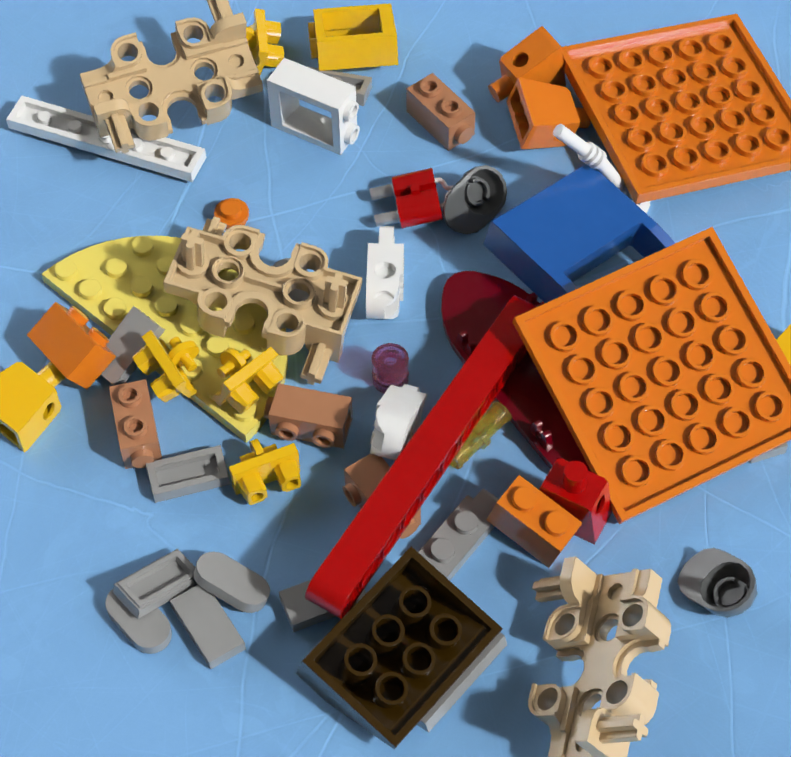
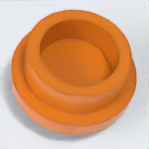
[214,198,249,230]

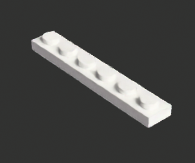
[6,96,206,182]

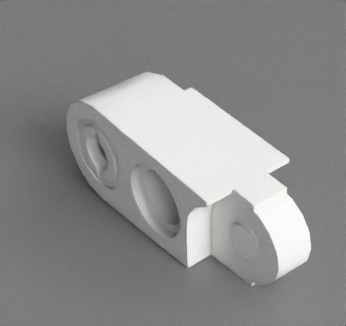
[366,226,404,319]
[370,384,427,460]

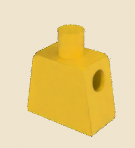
[0,362,65,453]

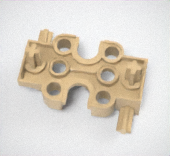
[80,0,263,154]
[163,216,362,385]
[528,556,671,757]

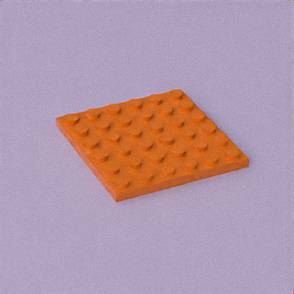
[562,14,791,204]
[513,227,791,525]

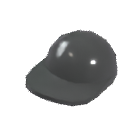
[443,165,507,234]
[677,548,757,618]

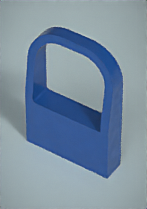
[483,164,675,303]

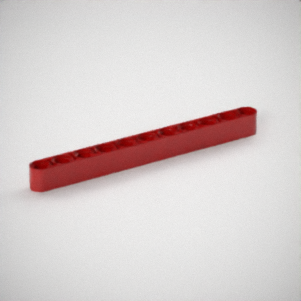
[305,295,538,619]

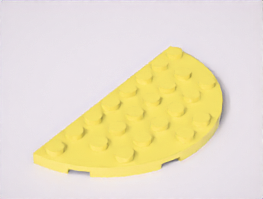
[42,236,288,443]

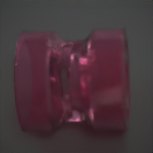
[371,343,409,393]

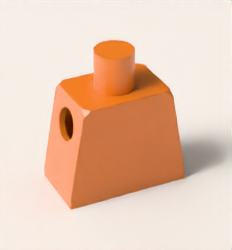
[488,26,566,102]
[506,78,591,149]

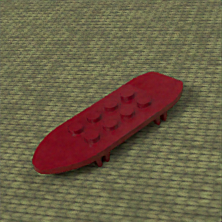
[441,271,591,471]

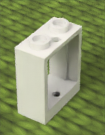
[267,58,360,155]

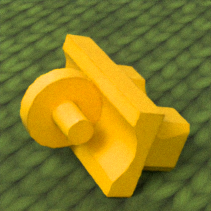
[246,8,284,75]
[132,330,199,403]
[212,347,284,414]
[229,439,301,505]

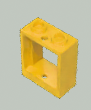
[308,3,398,71]

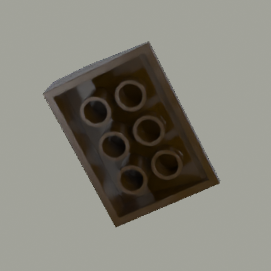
[296,546,503,749]

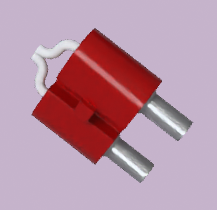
[369,168,454,228]

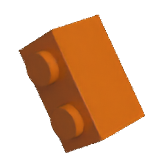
[27,302,116,390]
[486,475,582,568]

